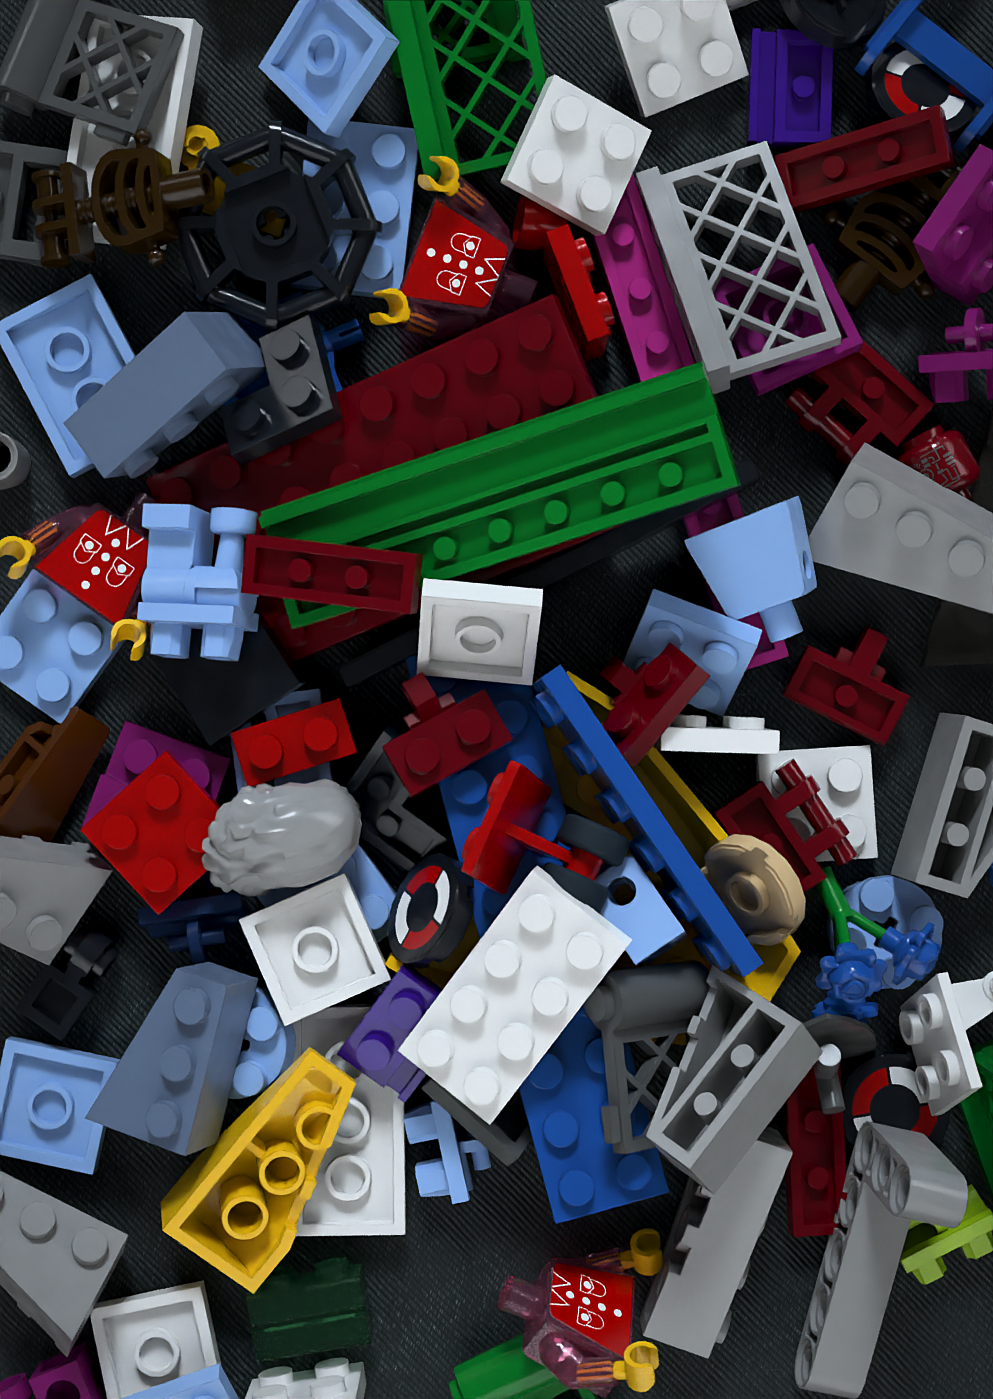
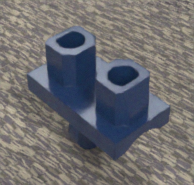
[138,871,250,965]

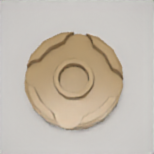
[700,834,806,946]

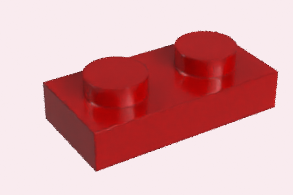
[230,698,358,787]

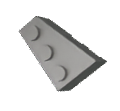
[891,713,993,898]
[0,835,113,966]

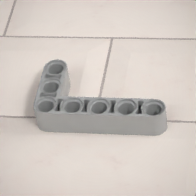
[794,1121,968,1399]

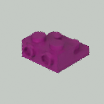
[913,144,993,307]
[713,243,863,397]
[81,721,233,828]

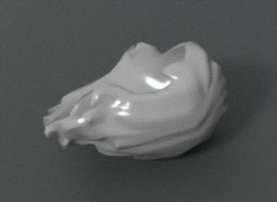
[202,778,362,897]

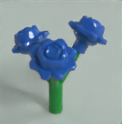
[811,867,941,1024]

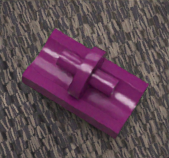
[918,308,993,403]

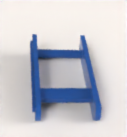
[854,0,993,153]

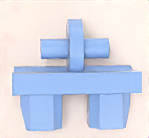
[403,1099,491,1204]

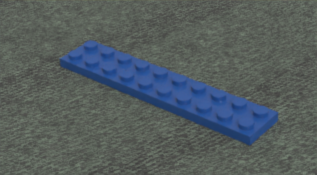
[406,655,669,1224]

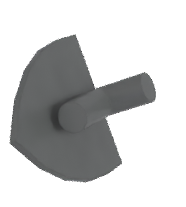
[803,1013,876,1114]

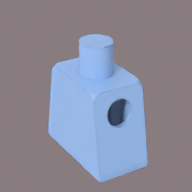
[684,496,817,643]
[595,854,687,967]

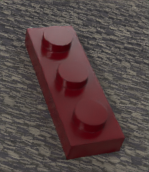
[774,105,955,214]
[241,534,423,614]
[782,1063,848,1238]

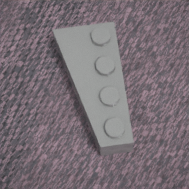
[808,443,993,614]
[639,1126,793,1359]

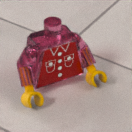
[369,156,538,341]
[0,490,159,661]
[498,1228,663,1398]

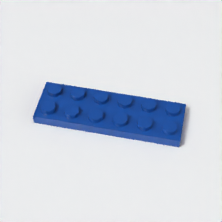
[529,664,763,977]

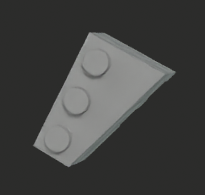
[646,965,823,1195]
[0,1171,128,1357]

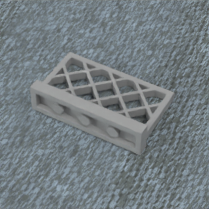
[636,141,842,394]

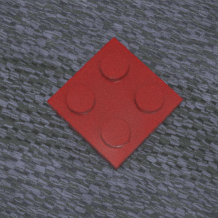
[543,224,615,362]
[80,751,220,915]

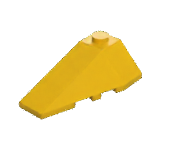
[160,1047,356,1294]

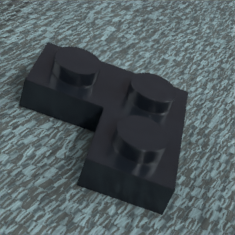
[220,315,343,465]
[345,723,451,871]

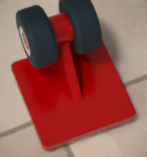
[461,760,630,914]

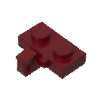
[781,627,910,746]
[600,642,710,767]
[382,672,513,798]

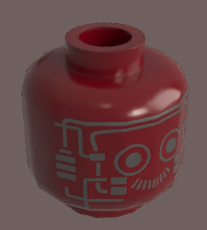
[897,425,981,500]

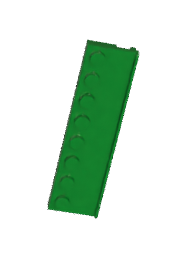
[258,361,741,629]

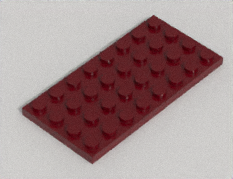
[146,294,631,663]

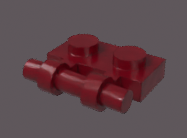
[785,340,935,467]
[713,758,857,893]

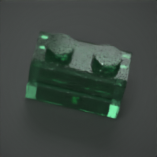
[246,1257,374,1363]

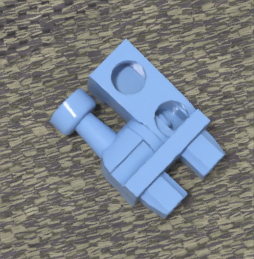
[137,503,259,661]

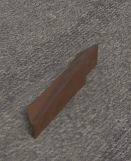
[0,706,110,842]

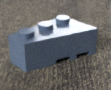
[63,312,267,479]
[85,962,258,1156]

